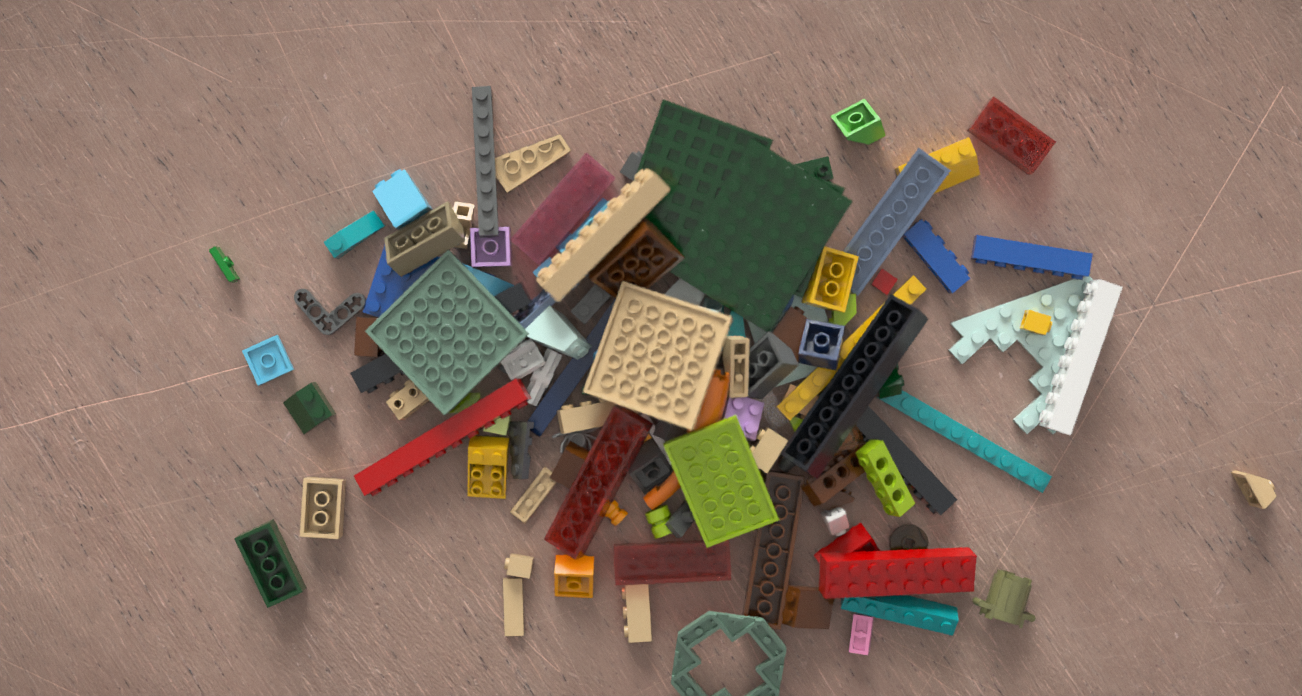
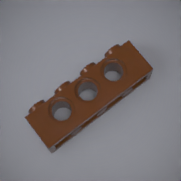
[801,443,865,507]

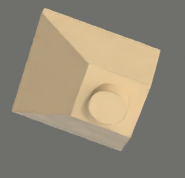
[1231,470,1276,509]

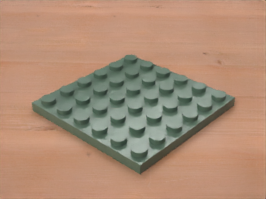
[365,250,529,415]

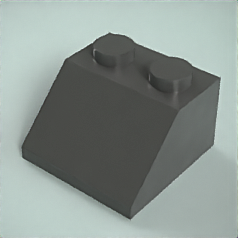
[621,438,674,494]

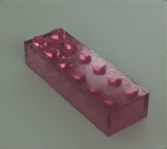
[510,152,616,266]

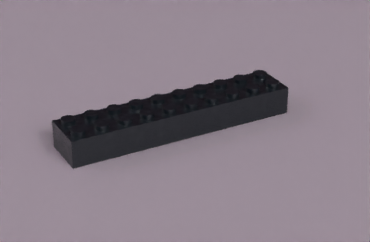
[780,294,929,479]

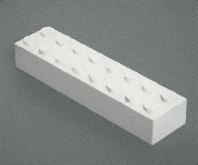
[1039,279,1122,435]

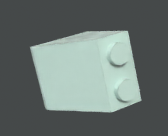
[526,306,592,360]

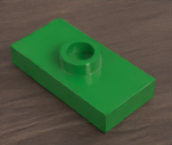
[209,246,240,283]

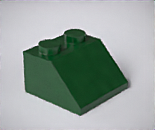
[283,382,336,434]

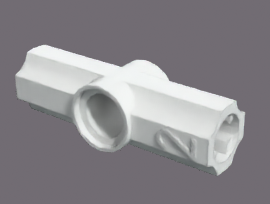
[527,348,562,406]

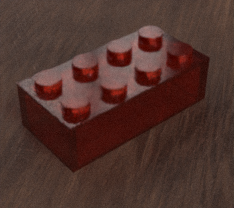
[967,96,1056,175]

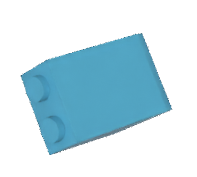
[372,169,432,230]

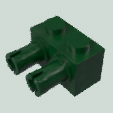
[795,156,834,181]

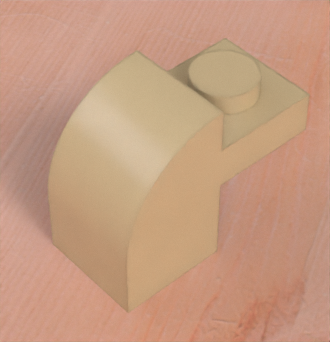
[453,202,474,249]

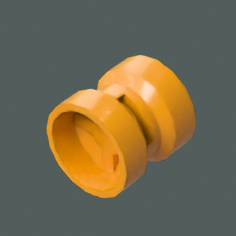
[602,499,628,526]

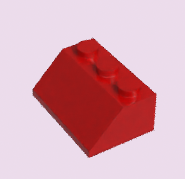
[814,522,880,564]

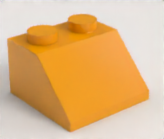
[554,554,594,598]

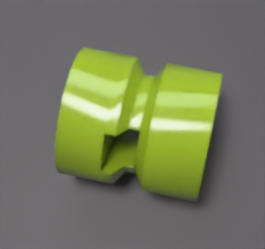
[644,504,672,539]

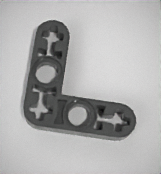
[294,289,366,335]

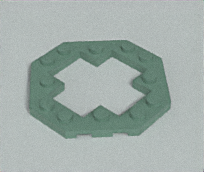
[671,611,787,696]

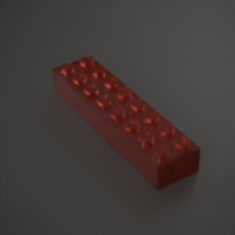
[544,405,653,560]

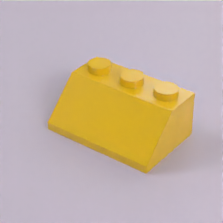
[801,246,859,313]

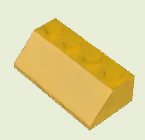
[895,137,980,194]

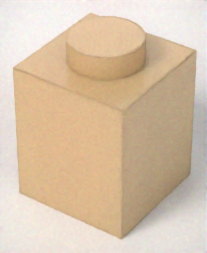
[504,553,534,579]

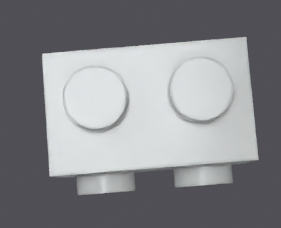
[501,339,547,381]

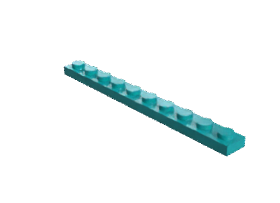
[876,390,1052,493]

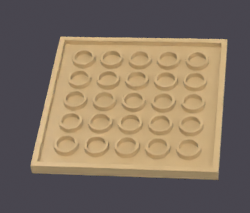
[583,281,733,430]

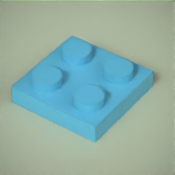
[242,335,294,386]

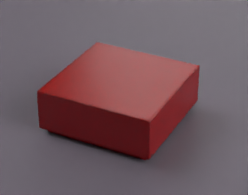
[871,269,898,295]

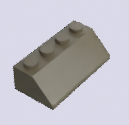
[384,201,465,277]

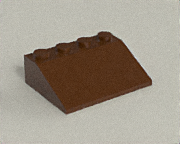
[588,217,684,298]

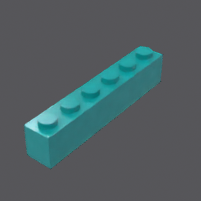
[841,595,959,636]

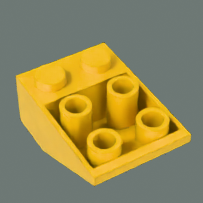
[467,436,509,499]

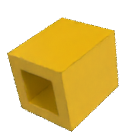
[1020,310,1052,335]

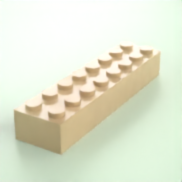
[536,169,671,302]

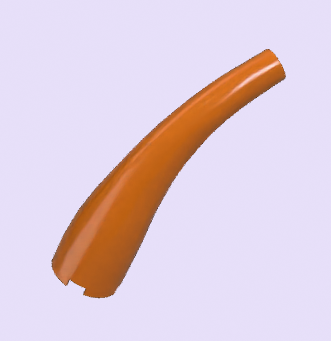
[643,369,730,510]

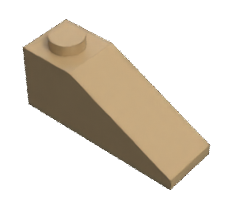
[722,336,749,398]

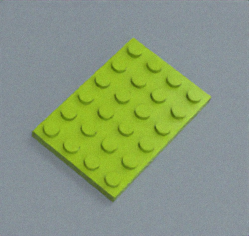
[663,415,779,548]

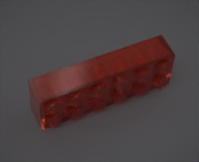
[614,540,731,586]

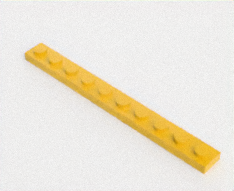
[776,275,926,421]

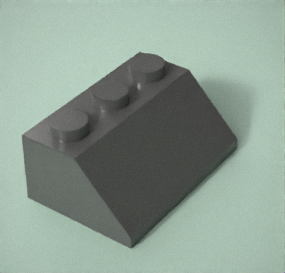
[748,331,799,399]

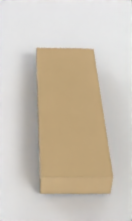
[510,466,557,523]
[503,578,524,636]

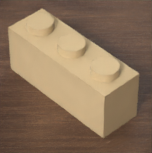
[622,581,652,643]

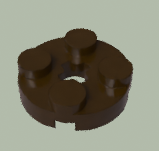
[889,524,929,550]

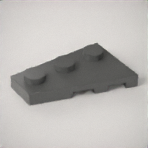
[509,421,534,480]

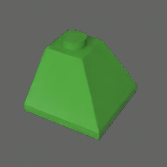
[831,99,886,145]

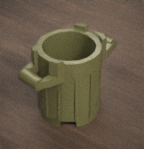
[972,569,1036,628]

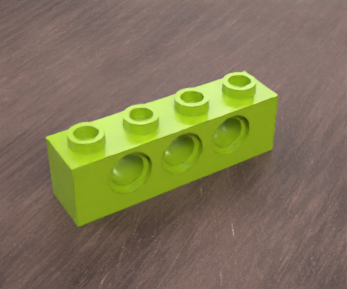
[855,439,915,517]

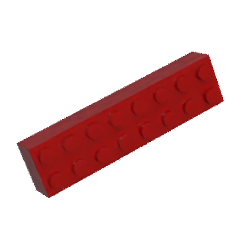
[819,547,977,599]

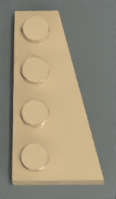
[495,135,571,193]

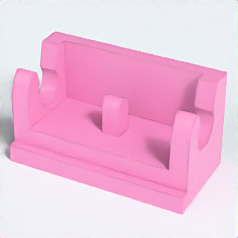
[849,613,874,655]

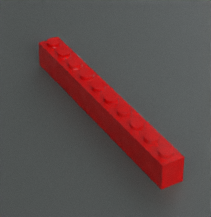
[354,379,532,497]

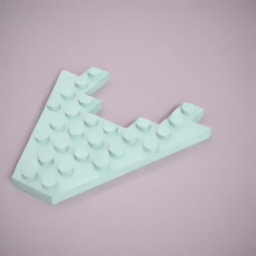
[949,276,1093,434]

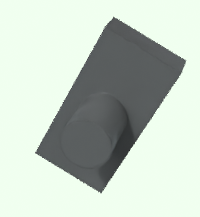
[665,499,695,538]

